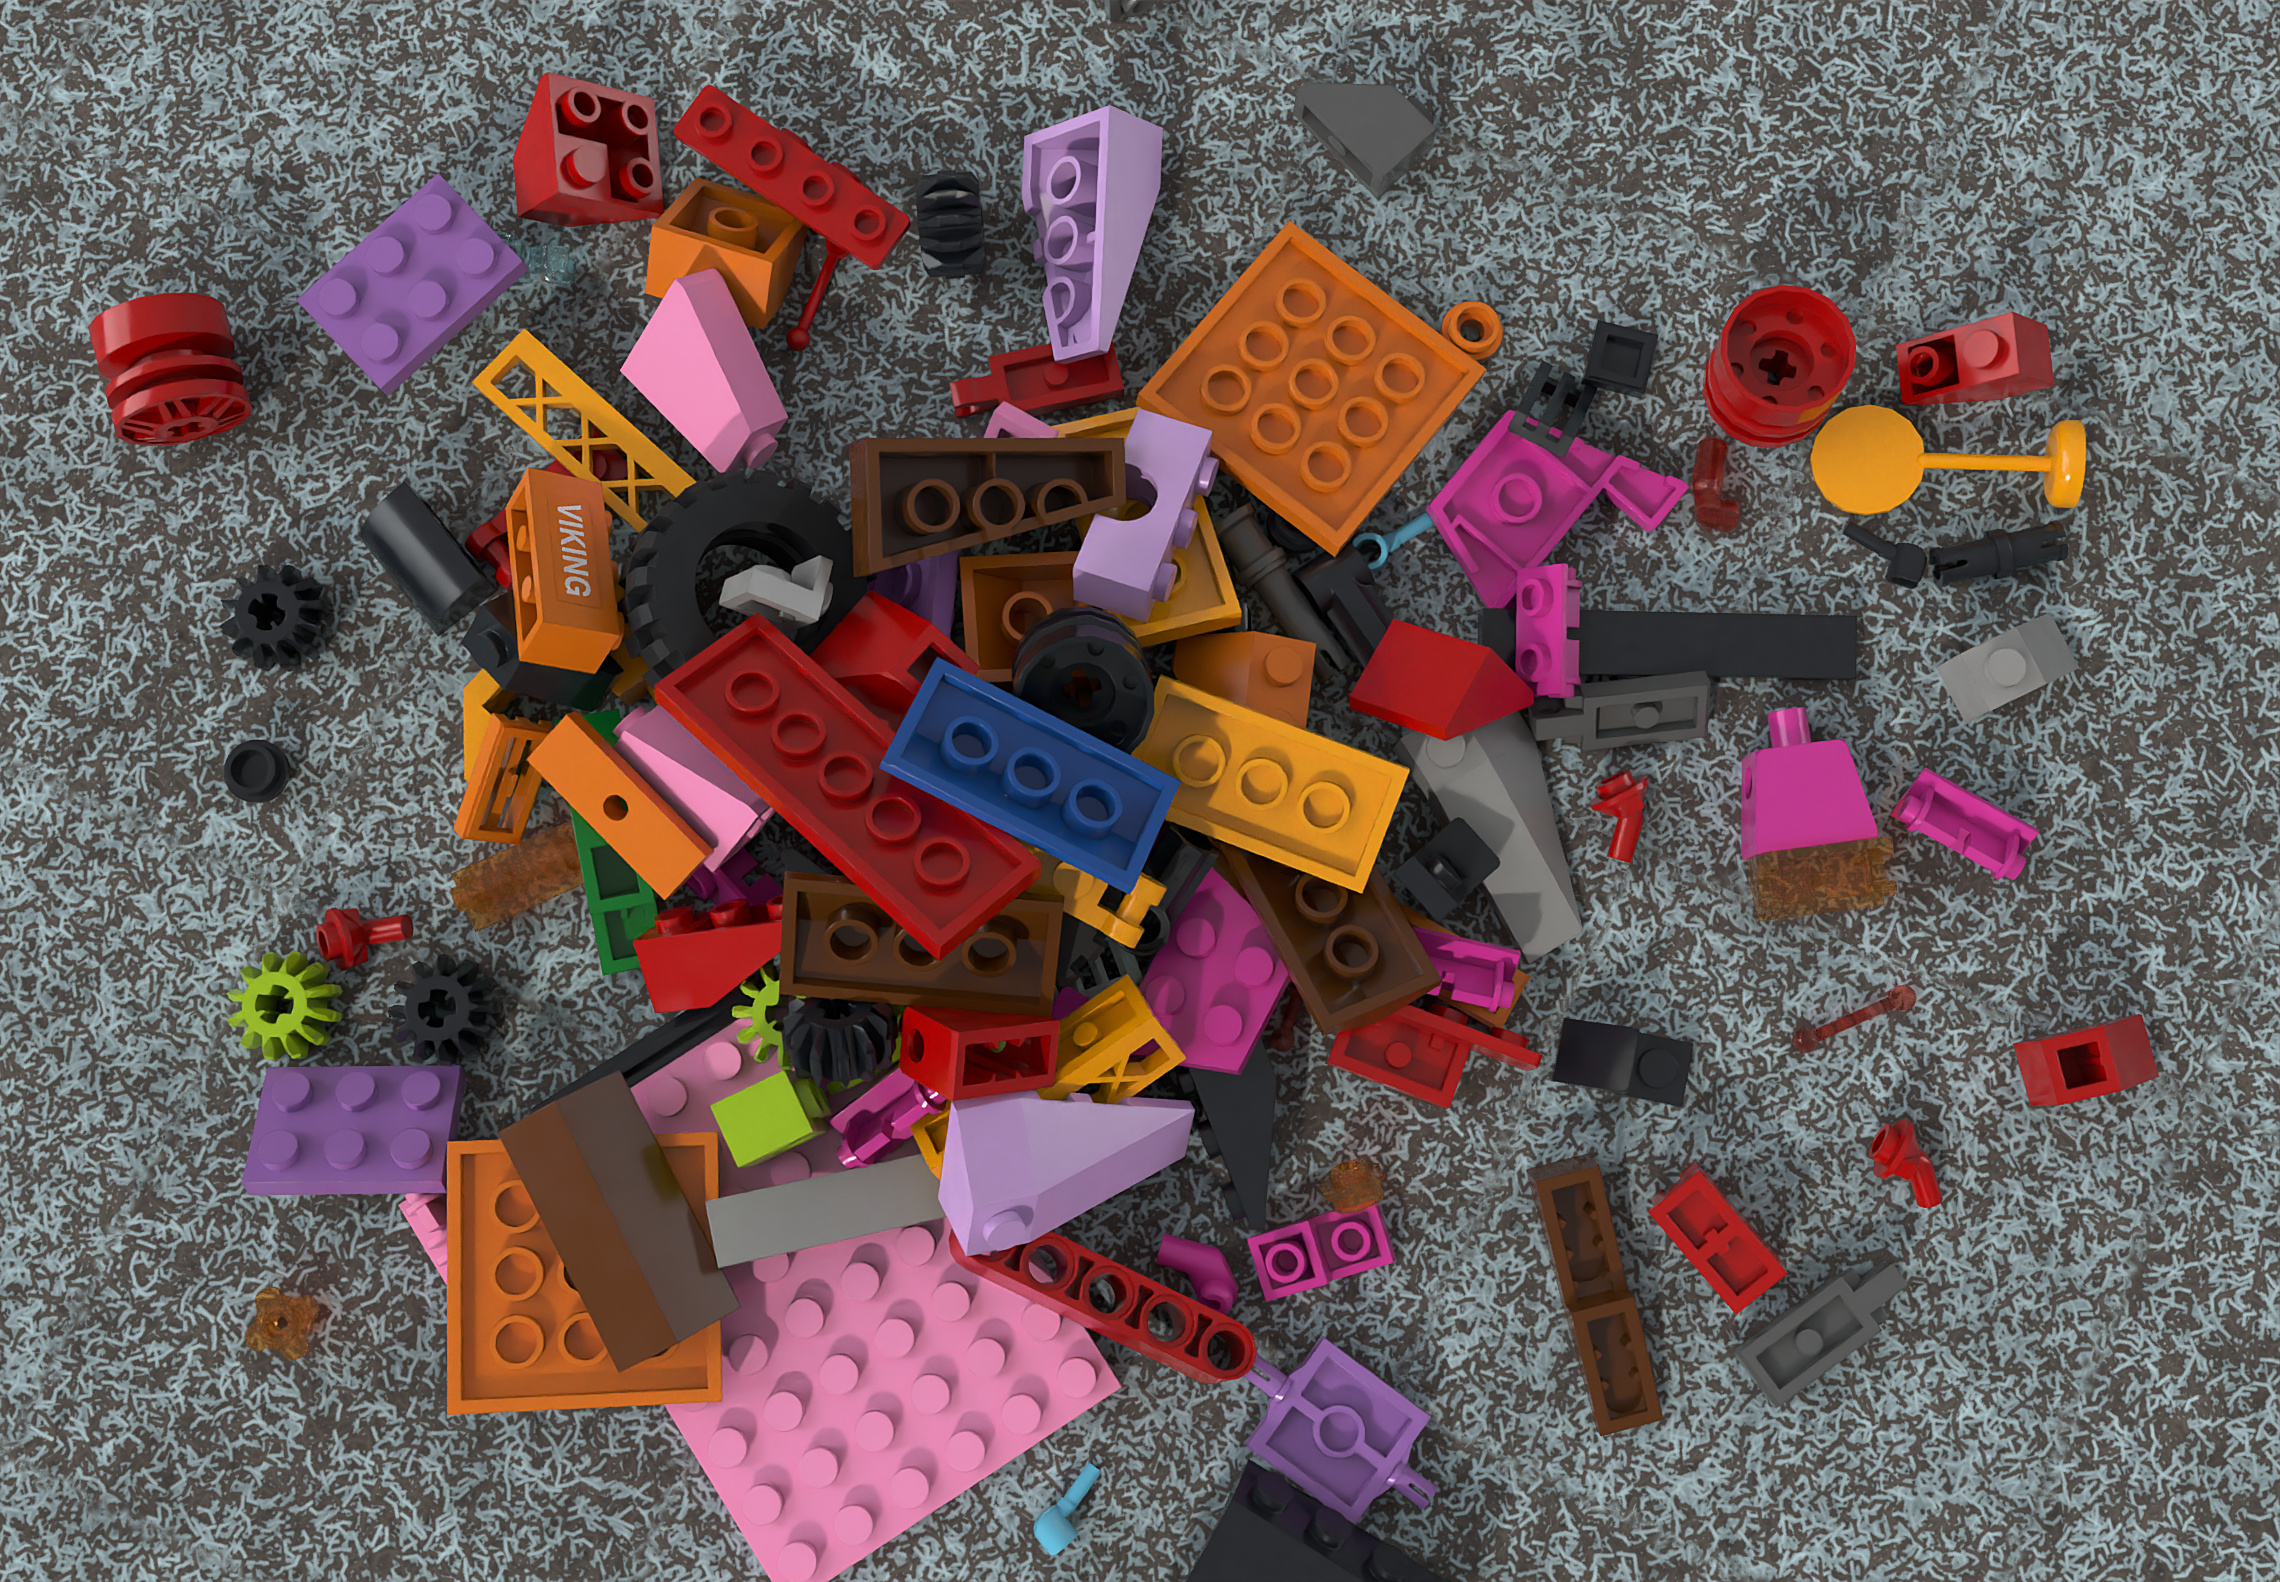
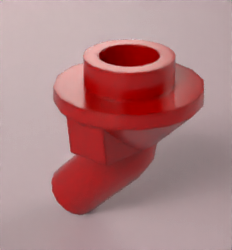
[1589,769,1650,863]
[316,907,414,971]
[1868,1119,1943,1208]

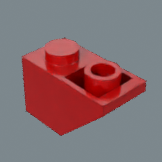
[1896,312,2054,406]
[2013,1014,2159,1106]

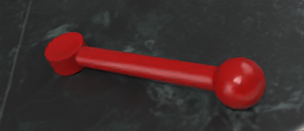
[786,239,848,351]

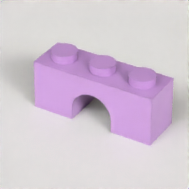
[1073,408,1219,623]

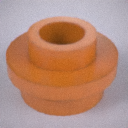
[1440,301,1503,363]

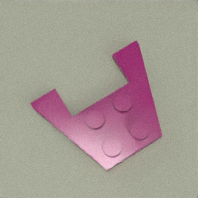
[1425,409,1690,609]
[1052,819,1291,1075]

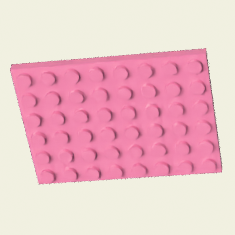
[630,996,1122,1582]

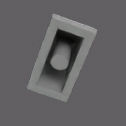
[1936,612,2080,723]

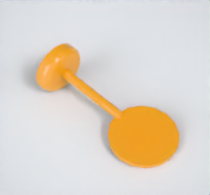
[1810,404,2086,516]

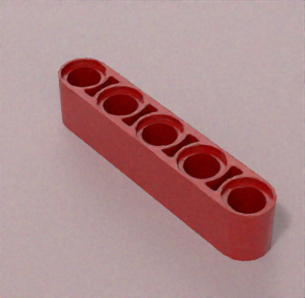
[948,1228,1257,1384]

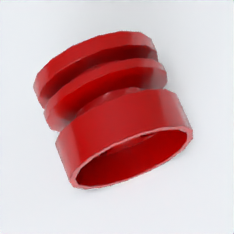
[1702,285,1857,449]
[88,293,252,446]

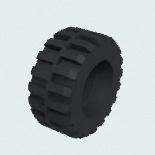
[617,470,877,690]

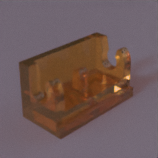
[1747,836,1897,922]

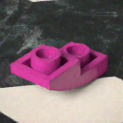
[1247,1197,1397,1302]

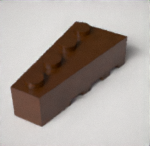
[849,438,1126,578]

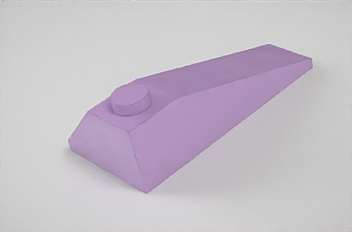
[1022,105,1163,364]
[938,1090,1195,1256]

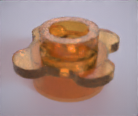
[1319,1159,1386,1214]
[245,1286,320,1360]

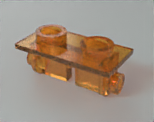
[450,821,584,932]

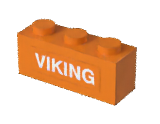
[505,467,625,674]

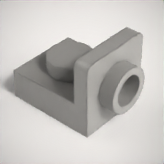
[719,555,833,632]

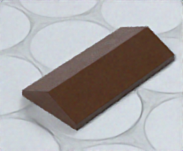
[1216,839,1442,1036]
[779,871,1064,1017]
[498,1070,741,1373]

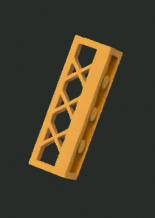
[472,328,696,534]
[909,974,1187,1180]

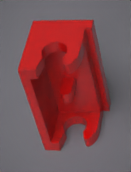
[1648,1160,1788,1315]

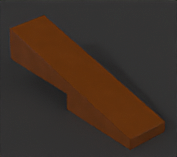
[1526,1153,1664,1436]

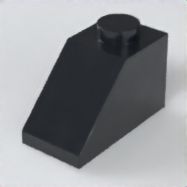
[461,590,624,712]

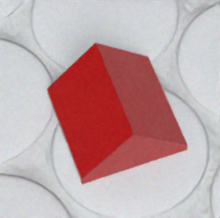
[1349,619,1534,741]

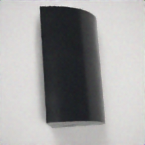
[360,482,498,637]

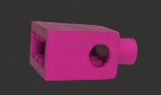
[1741,707,1879,860]

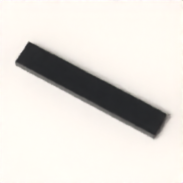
[1478,608,1857,680]

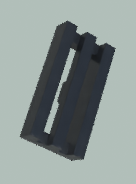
[1507,360,1598,457]

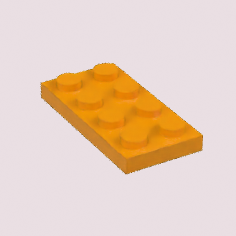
[1051,407,1242,648]
[1131,675,1410,893]

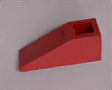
[633,894,783,1013]

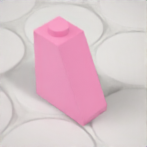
[620,268,788,473]
[613,704,776,872]

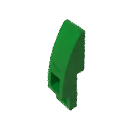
[554,709,658,976]

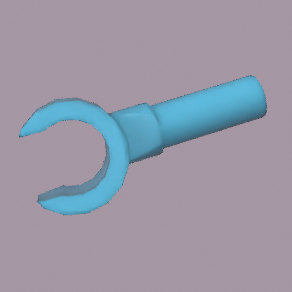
[1352,512,1433,574]
[1033,1463,1102,1555]

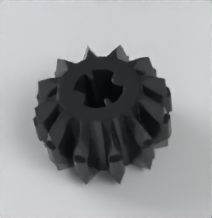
[916,170,986,279]
[220,565,335,672]
[387,954,504,1065]
[781,996,899,1089]

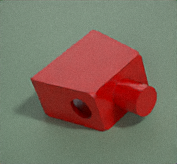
[898,1005,1060,1101]

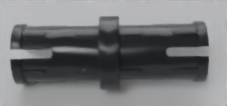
[1929,520,2068,588]

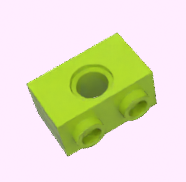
[710,1070,833,1168]

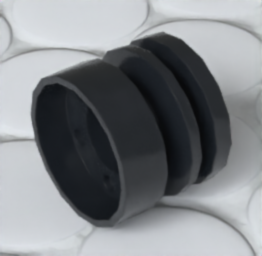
[1011,606,1155,755]

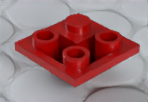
[513,72,664,227]
[809,589,981,733]

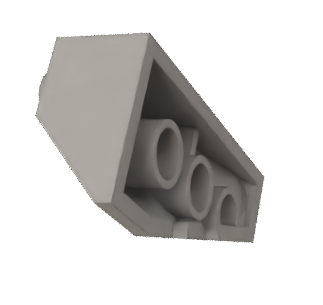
[1393,711,1583,965]

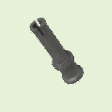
[1213,503,1354,685]

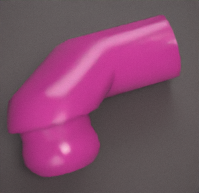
[1156,1233,1237,1315]

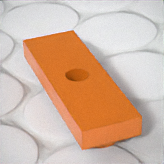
[526,711,714,900]

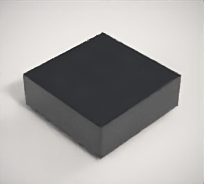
[1581,320,1658,399]

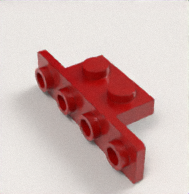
[673,85,911,270]
[1290,979,1542,1109]

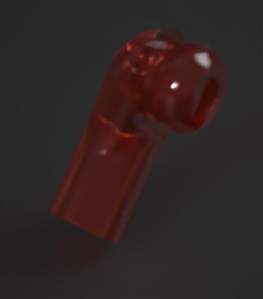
[1691,438,1740,533]

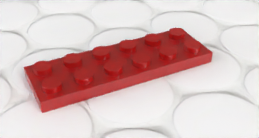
[654,612,1042,961]

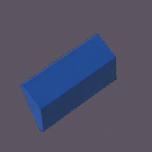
[879,657,1181,895]

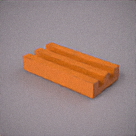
[453,713,556,845]

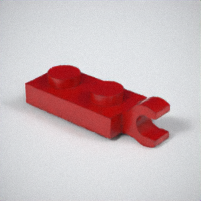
[949,340,1124,419]

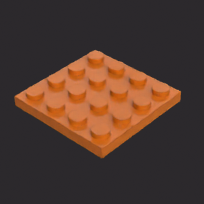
[1136,220,1487,557]
[447,1132,723,1415]

